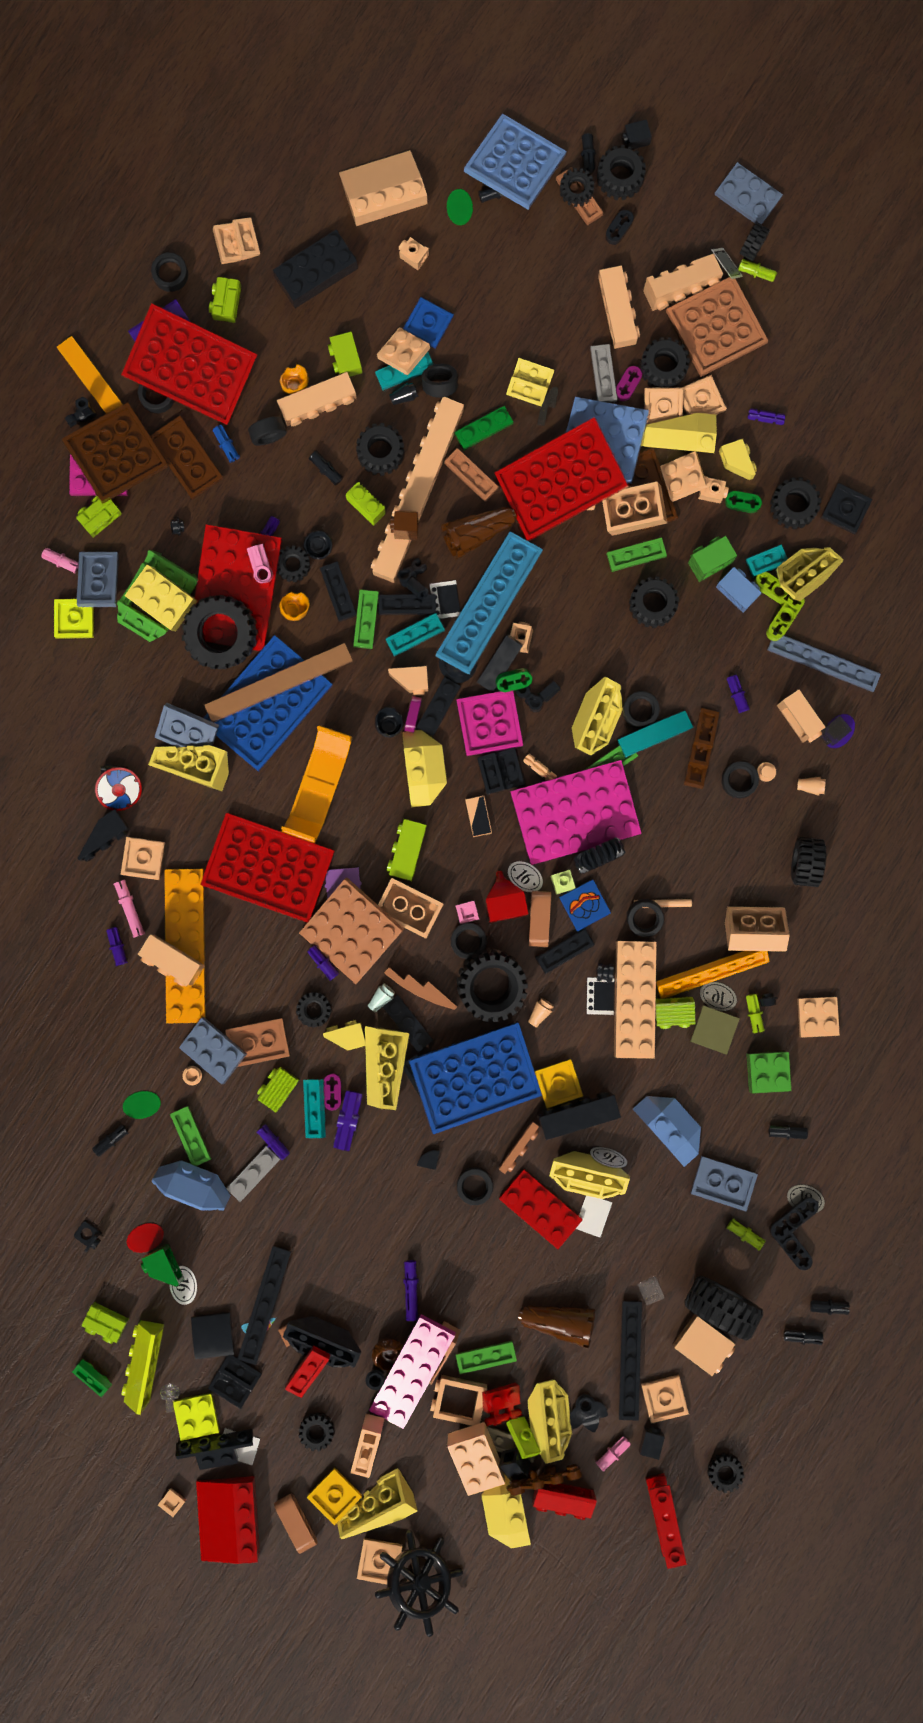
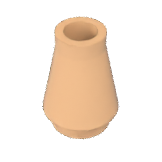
[797,777,826,795]
[528,998,554,1027]

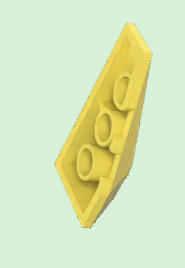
[148,745,229,791]
[337,1468,417,1539]

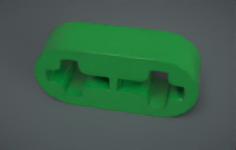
[725,491,762,513]
[496,668,532,692]

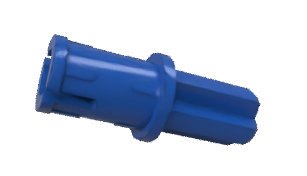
[213,425,240,463]

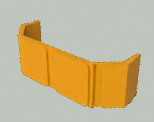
[281,725,352,843]

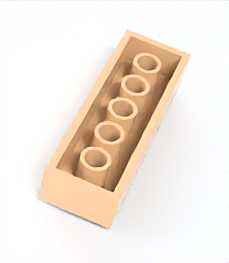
[614,941,656,1059]

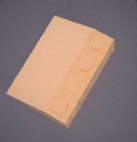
[339,150,427,226]

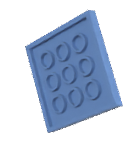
[464,114,567,210]
[566,397,649,484]

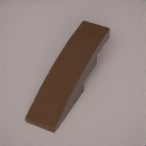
[684,708,719,789]

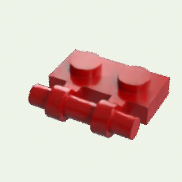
[482,1383,522,1426]

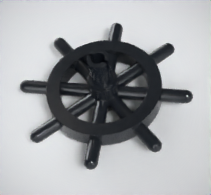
[375,1530,463,1637]

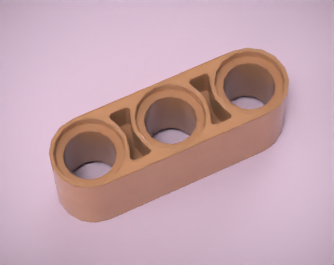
[529,891,551,947]
[274,1493,318,1554]

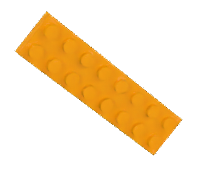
[165,869,206,1023]

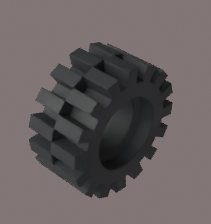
[560,168,594,207]
[739,223,770,261]
[277,546,310,582]
[296,992,332,1027]
[299,1412,335,1451]
[707,1453,744,1493]

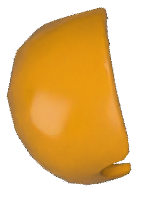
[280,364,309,394]
[279,592,310,621]

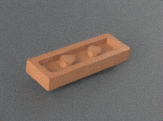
[556,167,603,226]
[444,448,498,502]
[498,1121,540,1174]

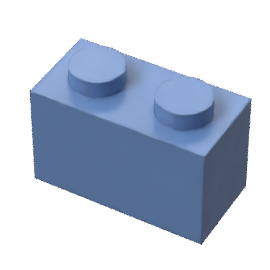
[716,567,761,613]

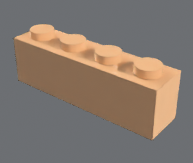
[598,265,640,349]
[277,372,357,426]

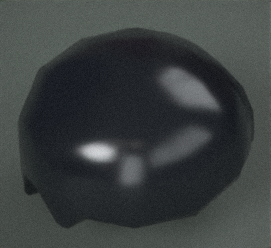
[304,531,333,560]
[374,707,403,738]

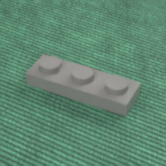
[590,344,617,403]
[226,1146,280,1202]

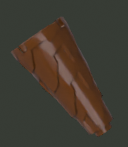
[441,506,517,559]
[518,1305,596,1349]

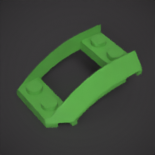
[117,550,199,642]

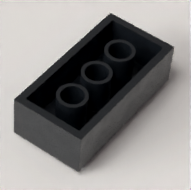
[273,230,358,309]
[538,1091,621,1140]

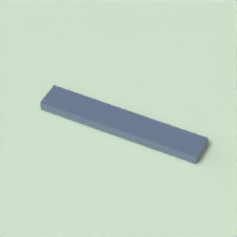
[767,632,881,692]

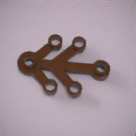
[506,1464,582,1496]

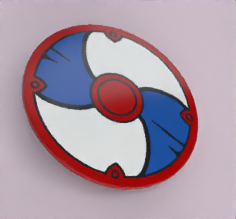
[95,767,142,811]

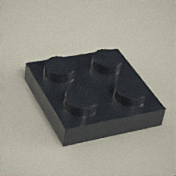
[821,483,873,535]

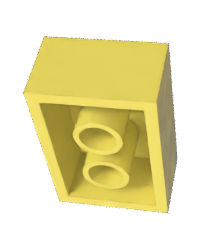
[125,565,198,632]

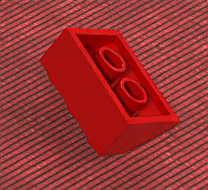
[532,1483,597,1520]

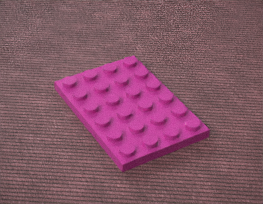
[510,760,641,865]

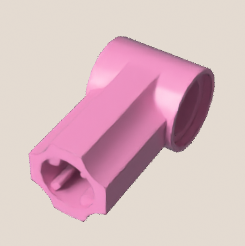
[247,544,273,583]

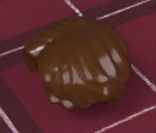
[372,1338,403,1373]

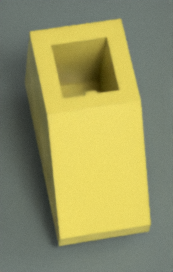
[719,439,757,480]
[323,1020,365,1051]

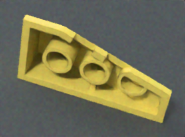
[641,413,717,453]

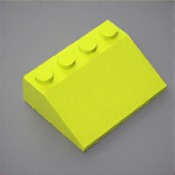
[122,1320,164,1415]

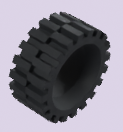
[457,949,528,1022]

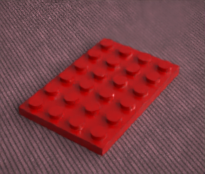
[121,303,257,425]
[495,417,629,541]
[195,524,282,651]
[200,813,335,923]

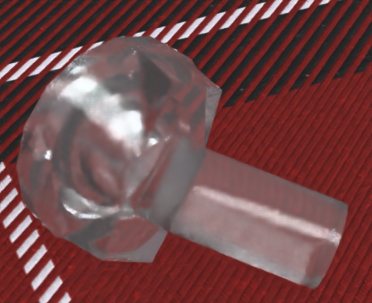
[160,1384,180,1413]

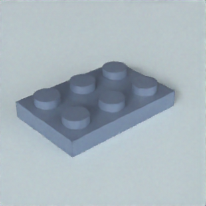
[715,162,783,225]
[76,552,119,607]
[155,703,219,747]
[179,1017,247,1084]
[690,1156,758,1211]

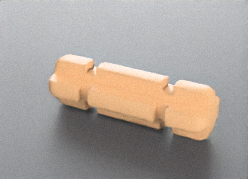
[523,754,557,781]

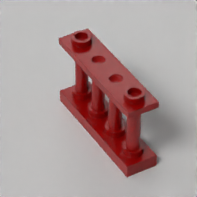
[645,1473,687,1569]

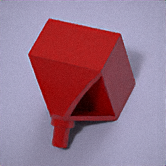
[485,871,528,923]

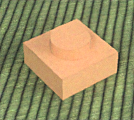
[158,1488,186,1517]

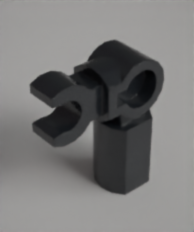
[65,396,97,428]
[397,558,428,600]
[516,680,561,712]

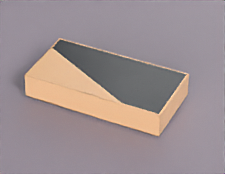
[465,796,492,837]

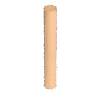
[634,899,692,908]

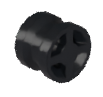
[596,962,614,982]

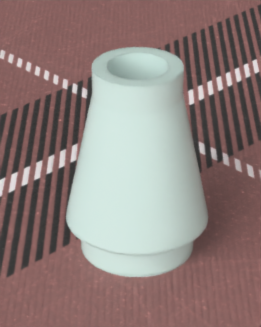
[368,984,395,1012]

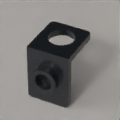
[74,1221,102,1252]

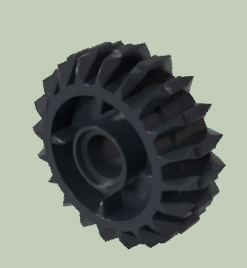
[574,838,625,874]

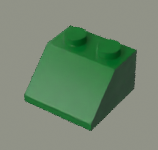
[141,1244,184,1287]

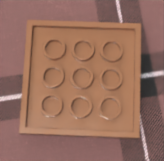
[666,277,768,377]
[299,878,404,984]

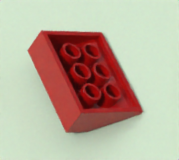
[196,1476,260,1564]

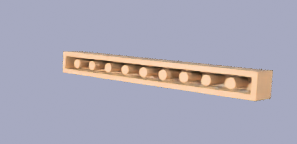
[371,397,464,583]

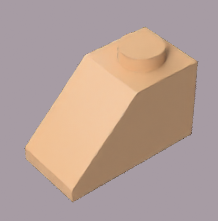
[388,666,428,696]

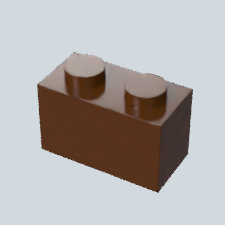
[390,511,419,540]

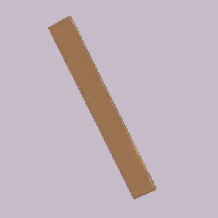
[205,643,353,723]

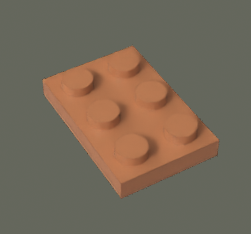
[225,1018,290,1067]

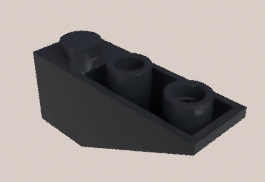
[78,809,130,862]

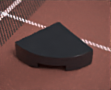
[417,1150,440,1170]

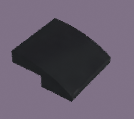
[477,747,526,795]
[191,1312,235,1359]
[208,1355,262,1409]

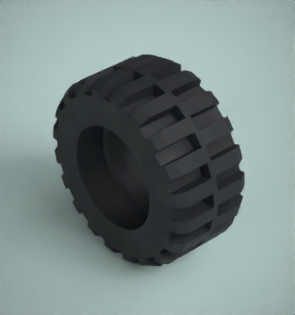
[182,595,258,669]
[684,1276,763,1341]

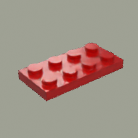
[499,1169,583,1249]

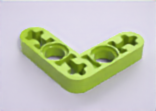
[754,572,805,641]

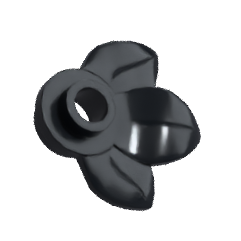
[570,1394,608,1432]

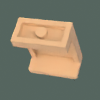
[672,1314,735,1376]

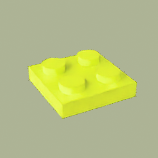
[54,599,94,639]
[173,1393,220,1441]

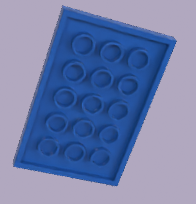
[203,635,333,772]
[408,1022,542,1134]

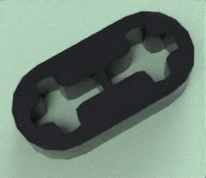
[605,210,634,245]

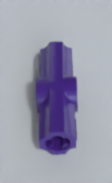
[333,1090,362,1151]

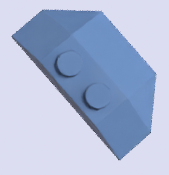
[633,1096,701,1167]
[152,1160,231,1210]

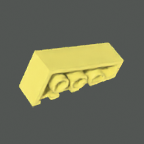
[365,1026,409,1110]

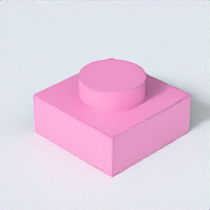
[456,901,479,924]

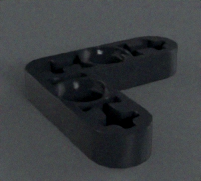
[770,1197,819,1270]

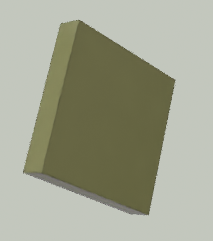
[690,1005,740,1055]

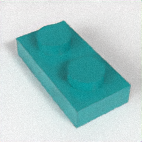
[745,545,788,578]

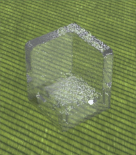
[637,1277,664,1305]

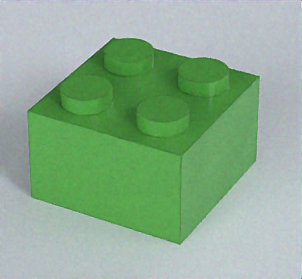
[688,536,737,582]
[746,1051,791,1093]

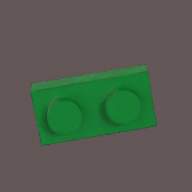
[72,1359,112,1397]

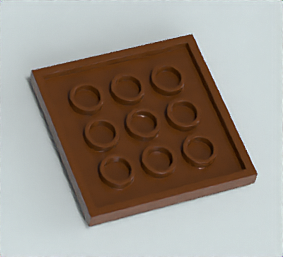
[62,402,168,504]

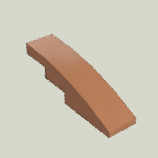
[384,967,457,1010]

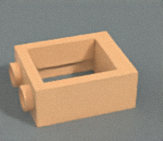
[777,690,826,743]
[430,1375,487,1426]

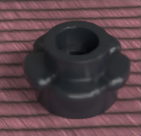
[170,517,184,536]
[759,993,778,1007]

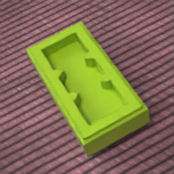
[506,1417,541,1459]

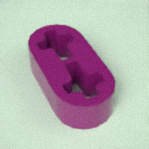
[616,366,642,401]
[405,696,422,733]
[324,1073,342,1111]

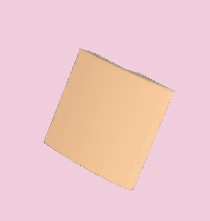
[213,218,260,264]

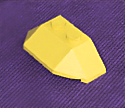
[776,547,843,601]
[572,677,623,755]
[402,730,447,808]
[549,1151,630,1199]
[528,1380,572,1464]
[482,1475,531,1548]

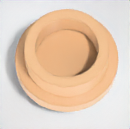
[757,762,776,782]
[183,1066,202,1085]

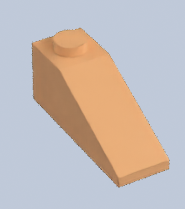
[351,1413,385,1478]

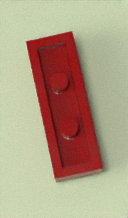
[285,1346,330,1398]

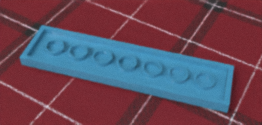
[436,532,543,675]

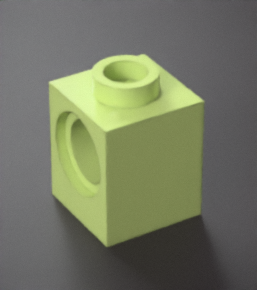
[550,870,575,895]

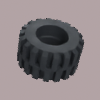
[597,145,646,200]
[640,337,690,388]
[356,423,404,476]
[770,477,821,529]
[629,577,679,628]
[791,837,826,887]

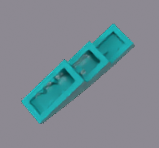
[617,711,693,758]

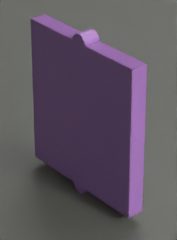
[325,867,362,899]

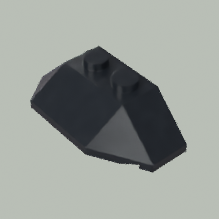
[283,1316,362,1367]

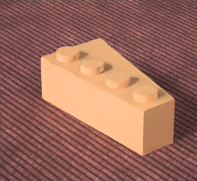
[643,254,723,311]

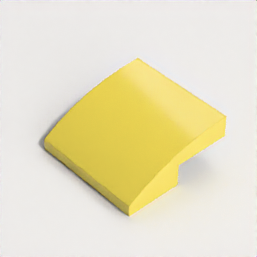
[506,358,555,407]

